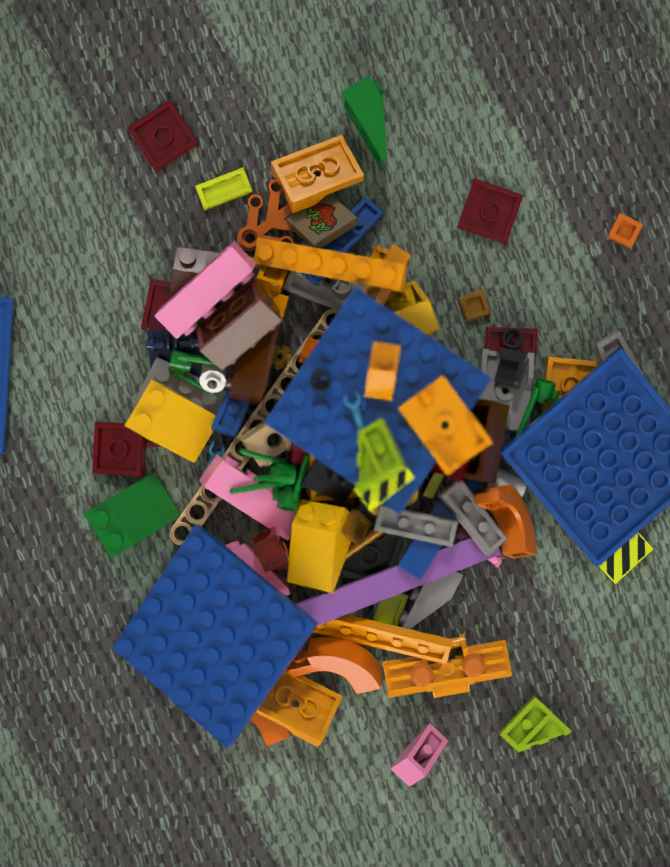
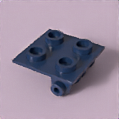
[146,328,202,378]

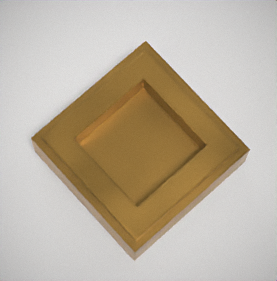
[458,289,491,323]
[341,509,371,545]

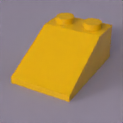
[384,280,440,336]
[125,378,216,463]
[287,499,351,594]

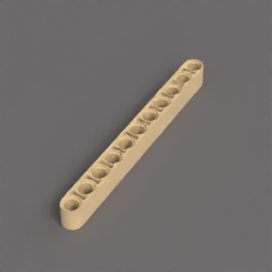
[170,309,339,545]

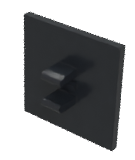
[300,459,356,503]

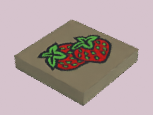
[286,194,359,248]

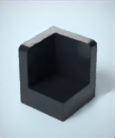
[494,347,528,389]

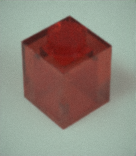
[251,526,289,573]

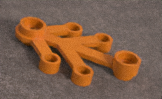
[237,179,295,252]

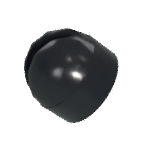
[502,328,524,350]
[310,369,332,392]

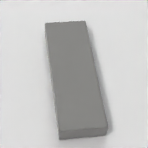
[439,480,507,556]
[374,504,458,547]

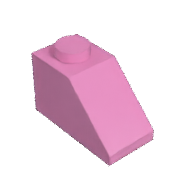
[391,723,448,787]

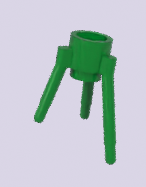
[168,350,217,396]
[516,378,560,436]
[229,449,296,494]
[272,454,309,512]

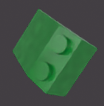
[342,75,387,170]
[84,472,181,558]

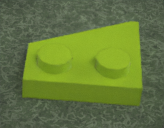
[356,418,407,493]
[499,695,572,752]

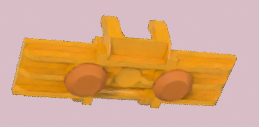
[382,634,512,698]

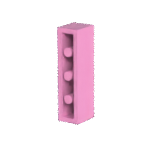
[155,241,256,339]
[199,455,299,540]

